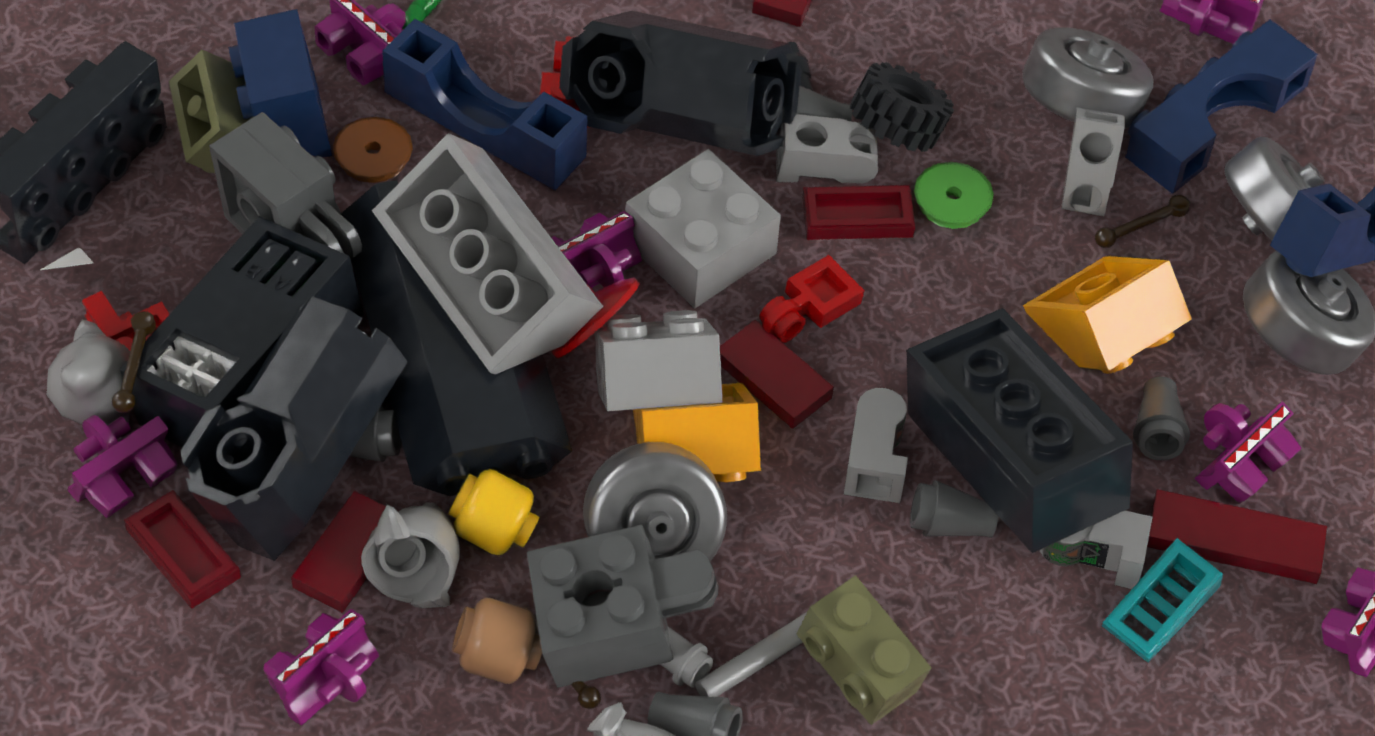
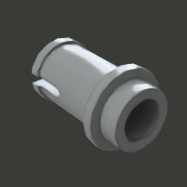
[660,627,713,688]

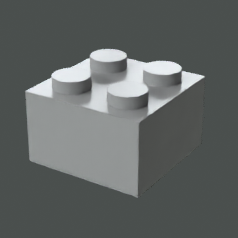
[625,149,781,309]
[594,310,723,411]

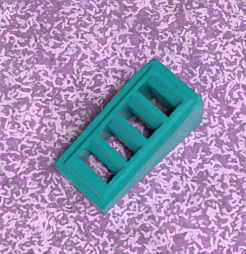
[1102,538,1223,662]

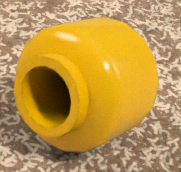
[448,469,539,555]

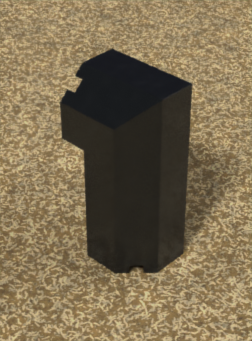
[559,11,801,156]
[181,297,408,561]

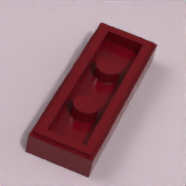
[1147,489,1327,584]

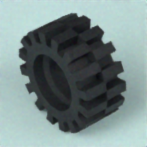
[850,62,954,152]

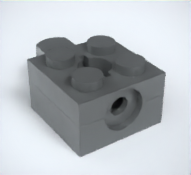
[209,112,362,260]
[527,524,718,688]

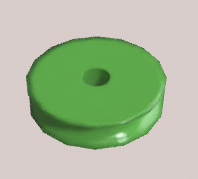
[914,162,994,229]

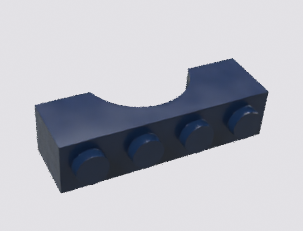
[382,19,587,190]
[1125,19,1318,194]
[1270,184,1375,277]

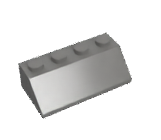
[372,133,603,374]

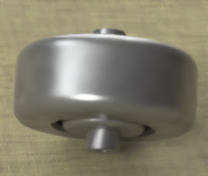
[1022,27,1153,129]
[1225,137,1325,241]
[1243,251,1375,375]
[583,442,727,562]

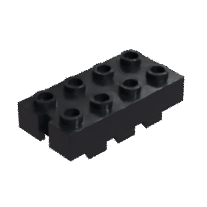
[0,41,167,264]

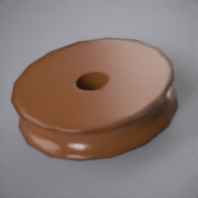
[333,117,413,183]

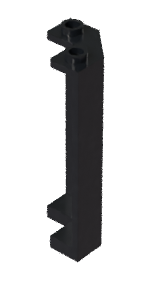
[340,180,573,496]

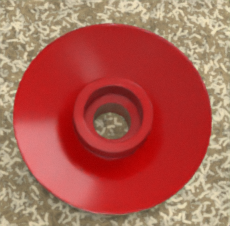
[551,277,640,358]

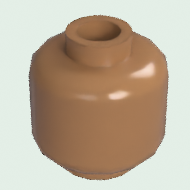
[452,598,542,684]

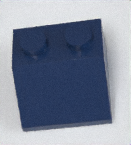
[228,9,333,158]

